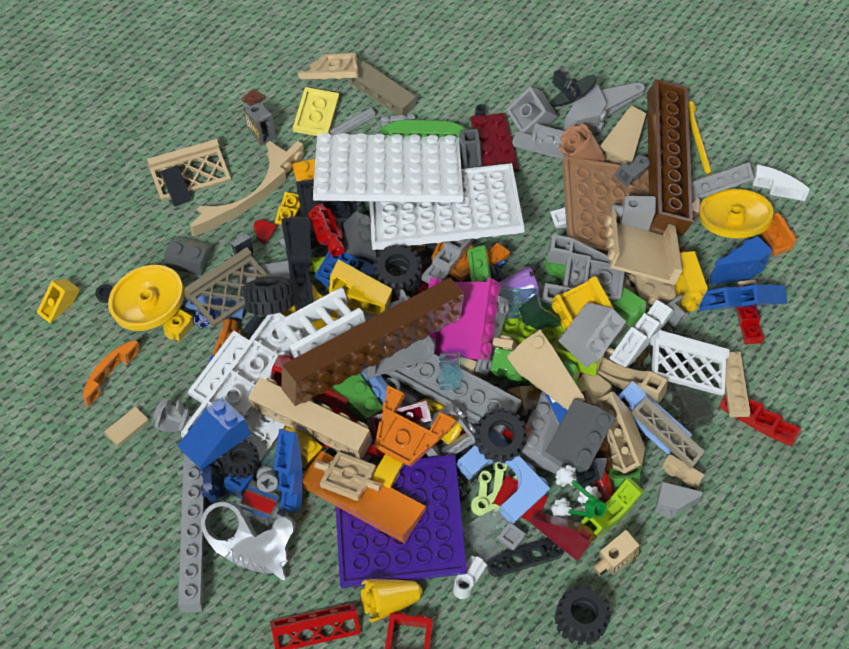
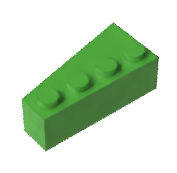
[491,348,580,386]
[332,374,382,422]

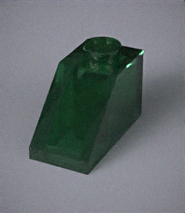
[519,294,562,330]

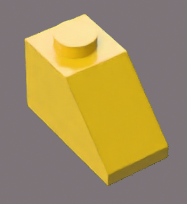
[36,279,80,323]
[275,428,323,469]

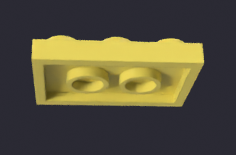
[293,87,339,136]

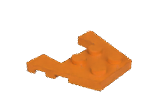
[431,242,510,282]
[374,385,457,467]

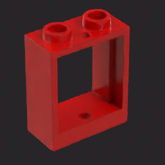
[385,612,433,649]

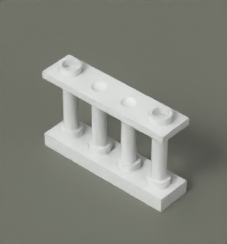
[273,287,366,358]

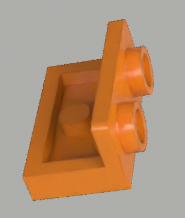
[759,213,796,257]

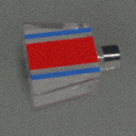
[235,480,288,528]

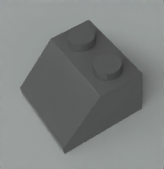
[343,211,377,264]
[164,236,214,276]

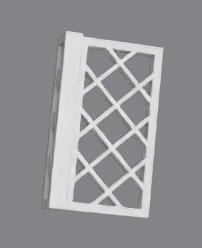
[650,330,729,396]

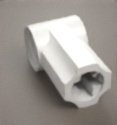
[453,556,487,599]

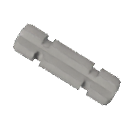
[381,114,415,126]

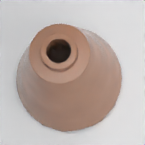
[559,123,605,162]

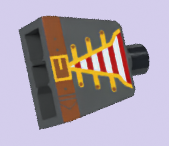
[244,103,276,146]

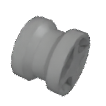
[257,466,278,492]

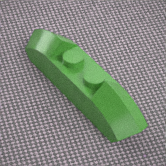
[379,120,467,137]

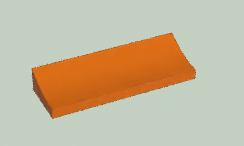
[302,451,426,544]

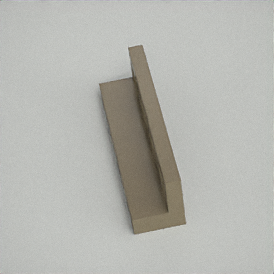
[631,396,705,469]

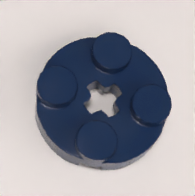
[200,461,225,503]

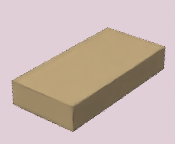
[104,407,149,447]

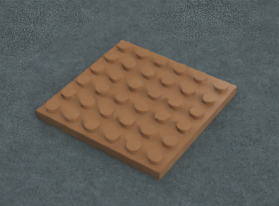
[562,156,665,255]

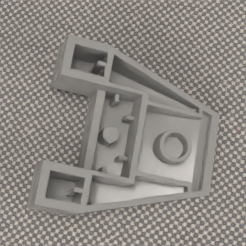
[539,234,624,314]

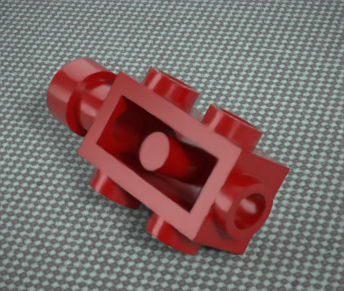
[307,204,345,256]

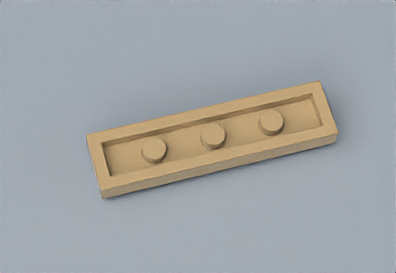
[725,352,750,417]

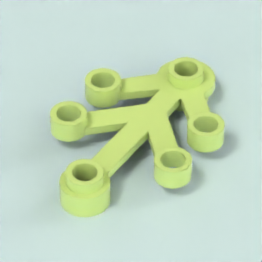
[471,463,536,516]

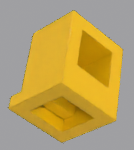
[163,309,194,342]

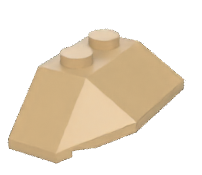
[595,392,645,474]

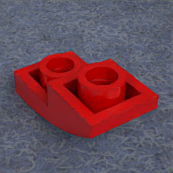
[737,306,765,345]

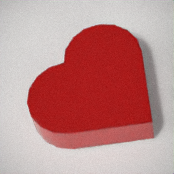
[253,220,277,243]

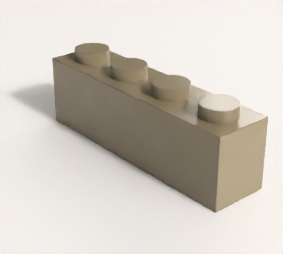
[349,61,416,116]

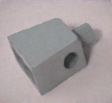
[610,196,655,231]

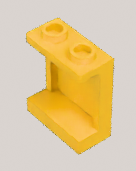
[551,276,614,330]

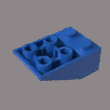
[709,236,773,285]
[314,252,374,287]

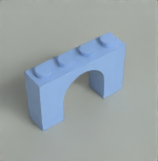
[456,430,550,524]

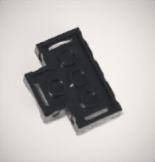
[296,179,358,249]

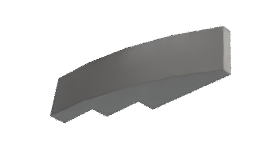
[421,238,474,284]

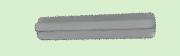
[329,108,375,135]

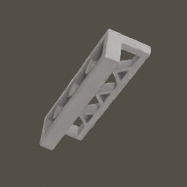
[691,162,754,201]

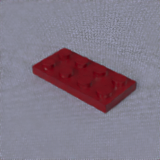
[470,113,519,172]

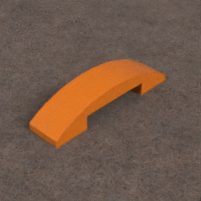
[83,340,140,407]

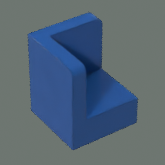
[224,474,255,500]

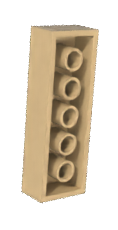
[248,377,372,460]

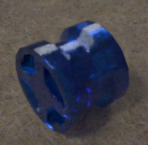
[194,308,216,329]

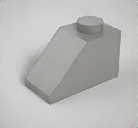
[655,482,702,517]

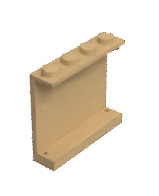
[604,209,682,285]

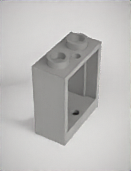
[419,402,476,458]

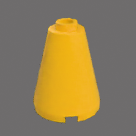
[361,579,422,623]

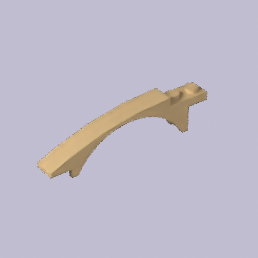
[190,141,304,237]

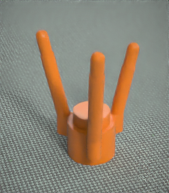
[209,319,241,363]

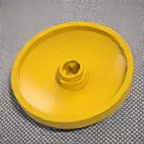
[699,189,773,238]
[108,265,185,331]

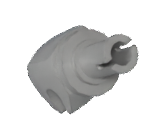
[154,398,192,432]

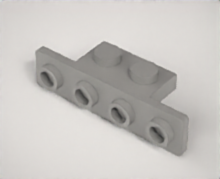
[512,124,566,159]

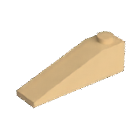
[507,330,586,410]

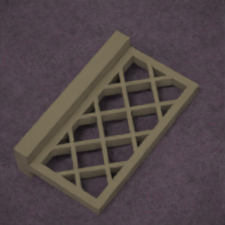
[184,247,269,327]

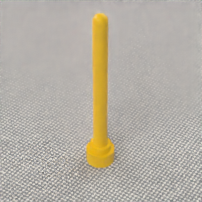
[688,101,711,174]

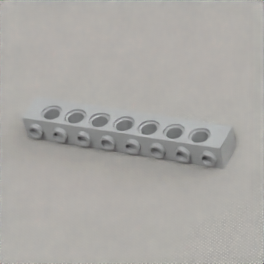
[178,454,206,613]

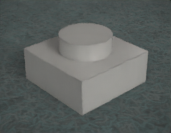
[497,522,526,551]

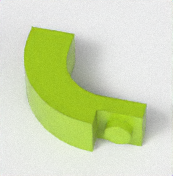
[581,478,644,540]

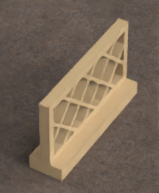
[147,139,231,201]

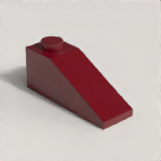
[369,400,432,436]
[529,512,597,561]

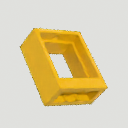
[674,251,708,312]

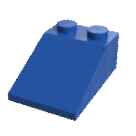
[178,398,251,470]

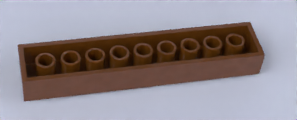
[647,79,693,235]
[282,278,465,406]

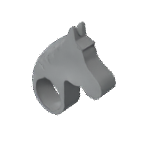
[201,501,296,580]

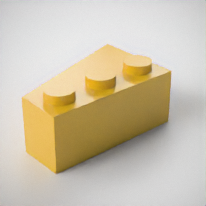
[329,260,392,316]

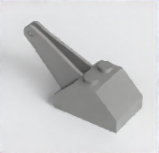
[563,82,645,137]

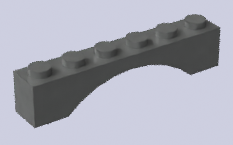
[459,129,482,169]

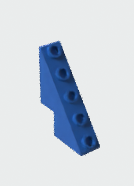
[699,284,787,311]

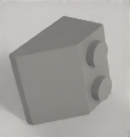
[506,86,557,134]

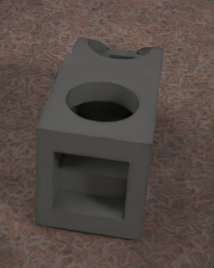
[614,155,650,187]

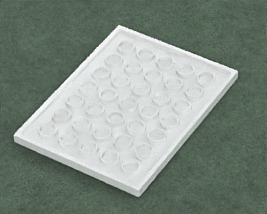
[313,133,463,202]
[369,163,524,250]

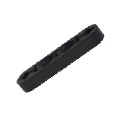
[487,540,564,577]

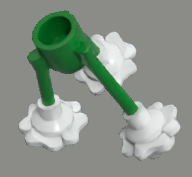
[551,465,607,520]

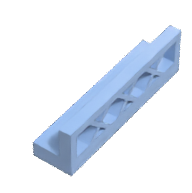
[618,381,692,456]

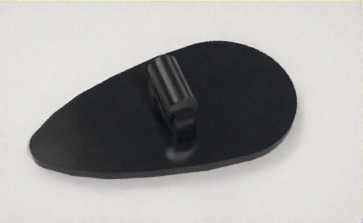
[550,75,597,107]

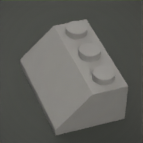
[558,302,626,368]

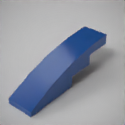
[274,429,302,514]

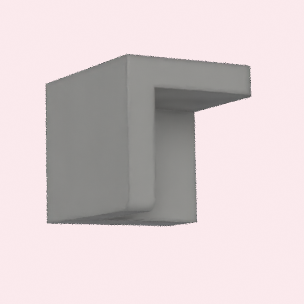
[667,294,689,328]

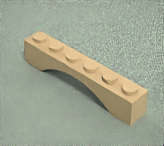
[597,357,668,404]

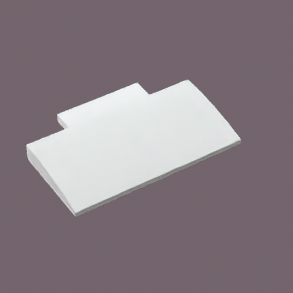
[181,313,310,464]

